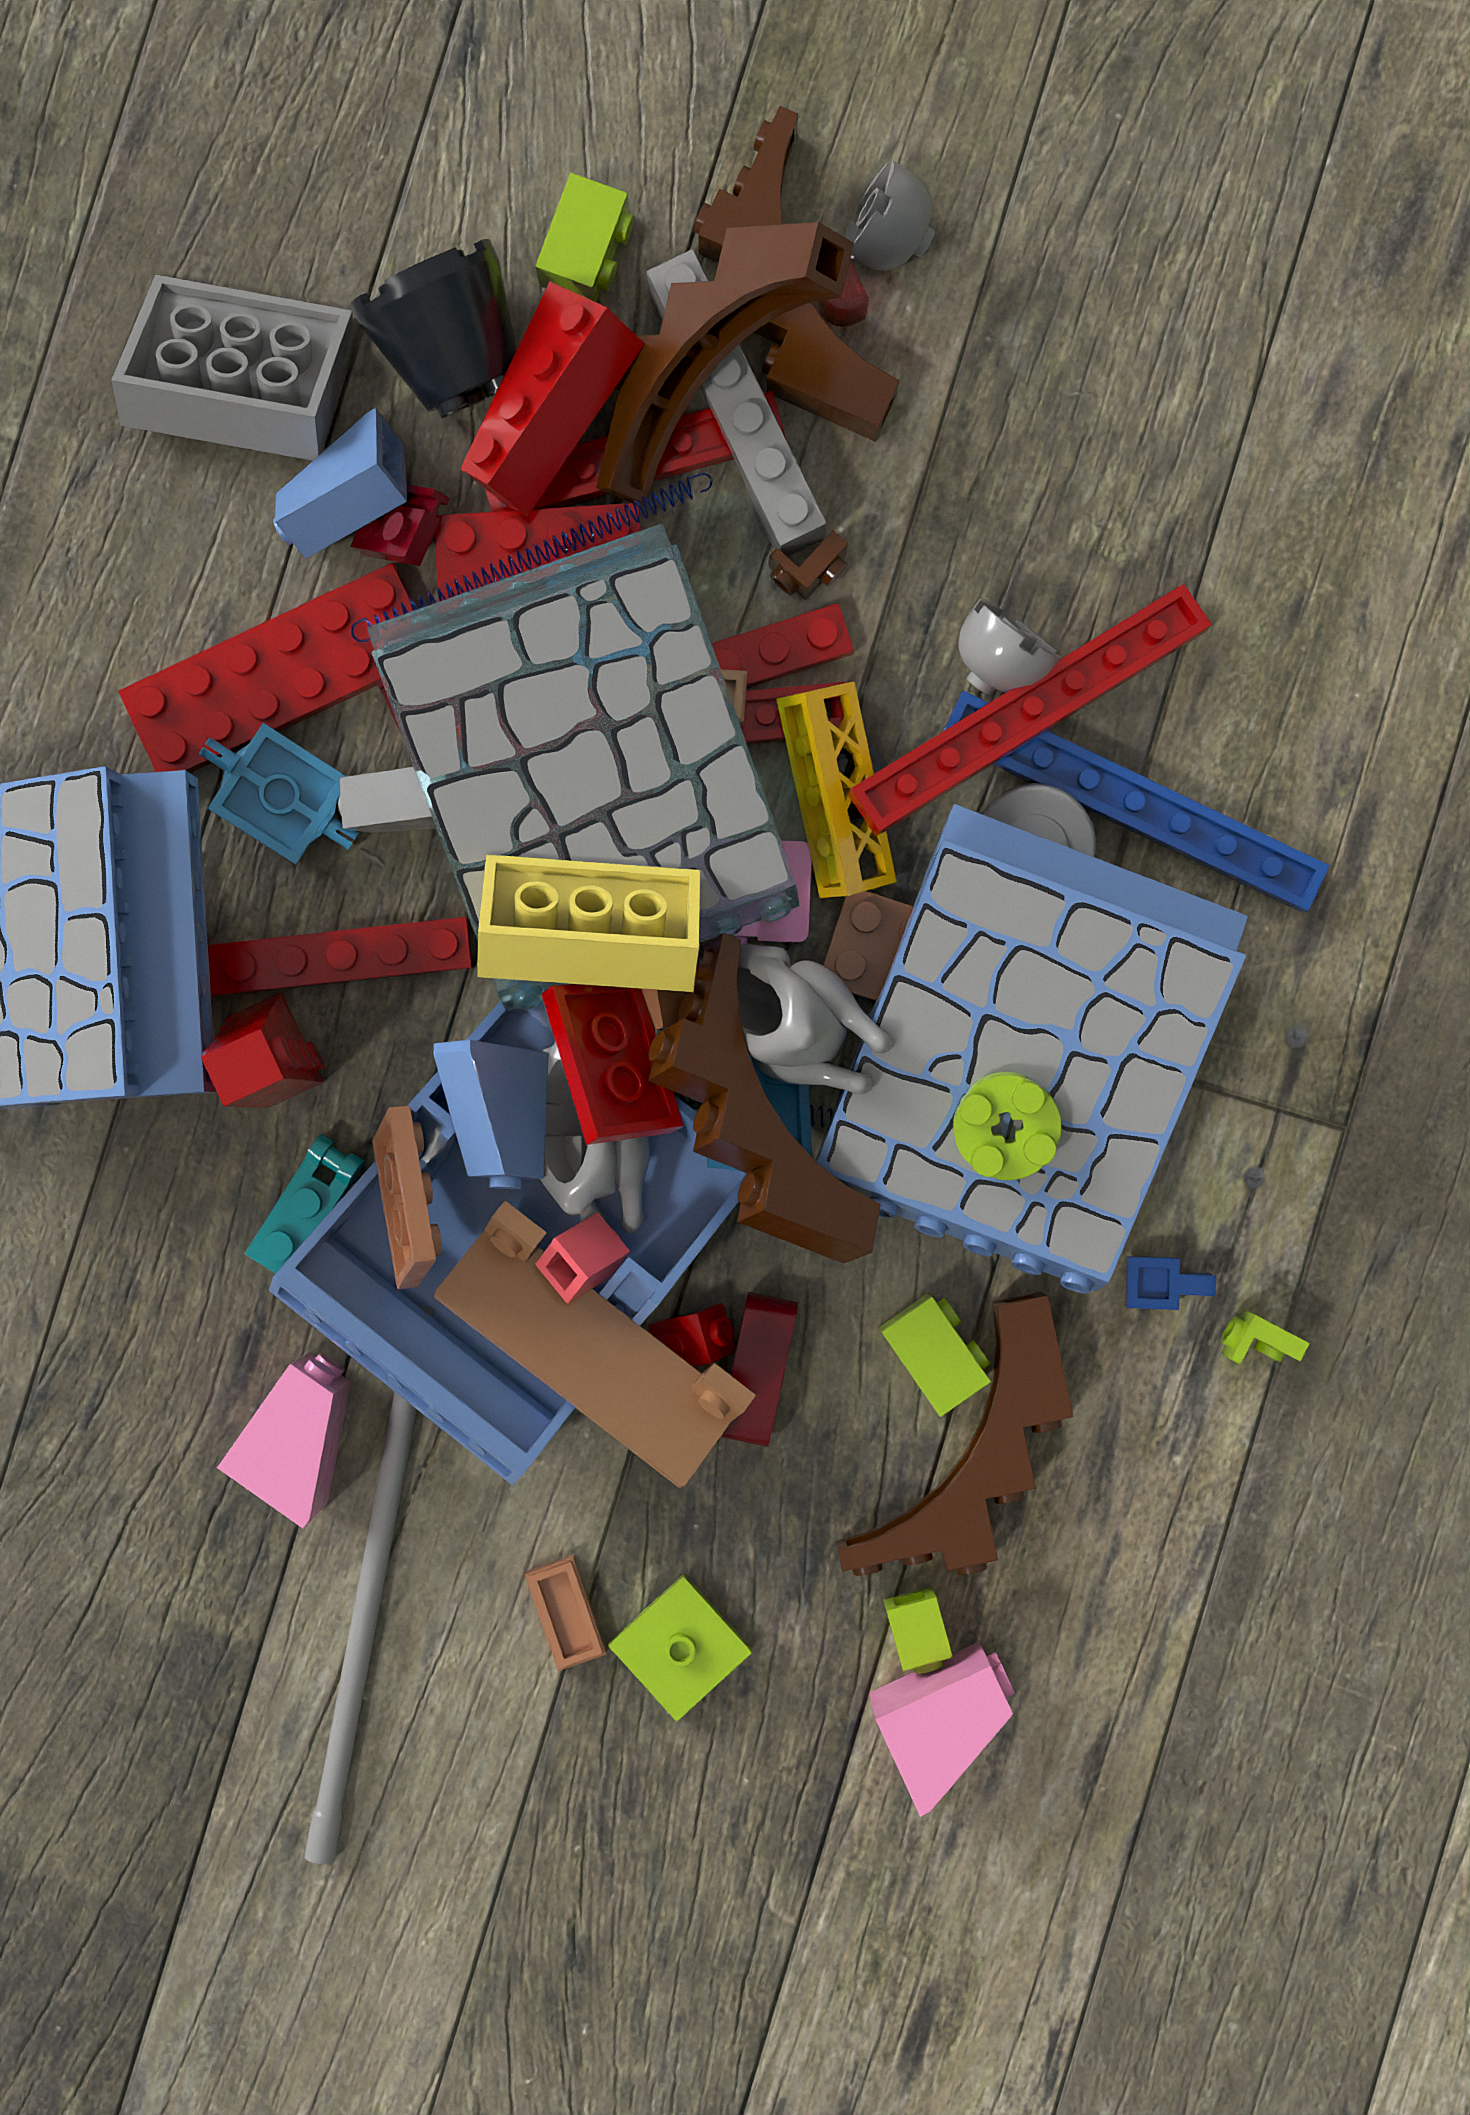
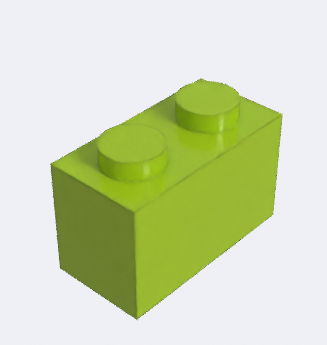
[535,172,635,303]
[878,1293,991,1417]

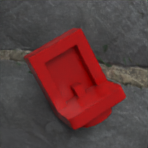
[647,1304,735,1367]

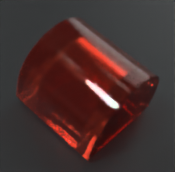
[818,260,869,327]

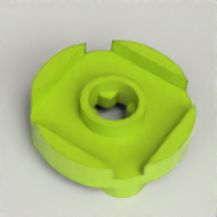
[953,1072,1061,1180]

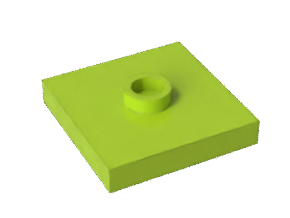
[608,1574,752,1722]

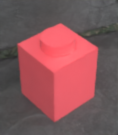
[535,1212,630,1304]

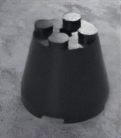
[350,239,517,419]

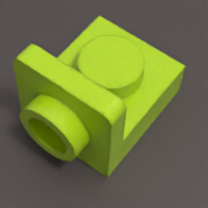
[1221,1309,1310,1364]

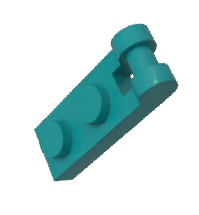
[245,1134,365,1274]

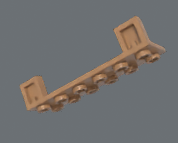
[434,1200,756,1488]

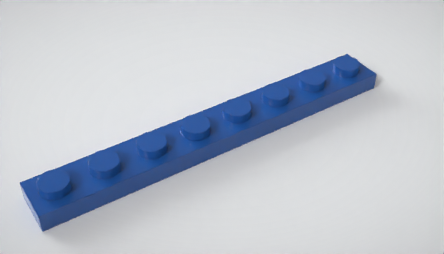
[943,691,1330,913]

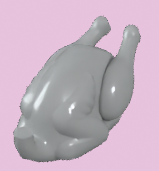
[737,944,893,1094]
[540,1042,650,1234]

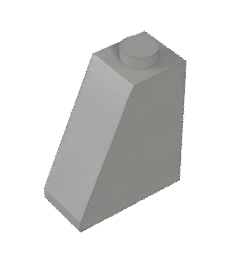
[338,766,482,833]

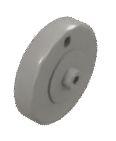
[982,783,1096,857]

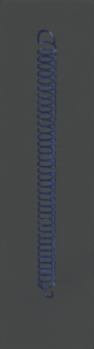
[351,473,713,642]

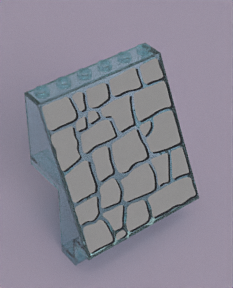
[367,523,799,1012]

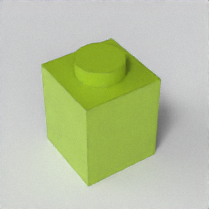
[883,1586,953,1674]

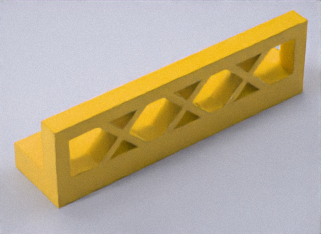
[777,681,897,898]

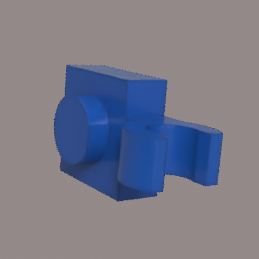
[1125,1256,1216,1310]

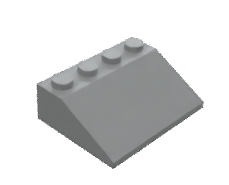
[111,275,353,461]

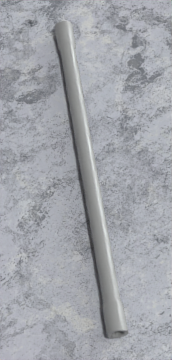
[304,1305,435,1864]

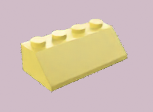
[477,854,700,992]

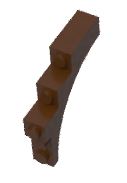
[693,106,900,442]
[596,222,854,504]
[648,932,881,1263]
[836,1292,1074,1576]

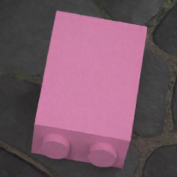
[217,1353,351,1529]
[869,1642,1015,1817]

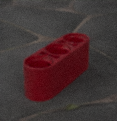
[721,1292,798,1447]

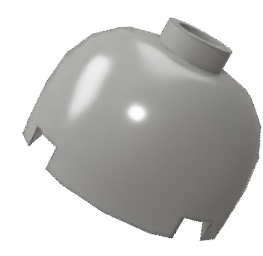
[844,160,935,271]
[958,598,1062,696]

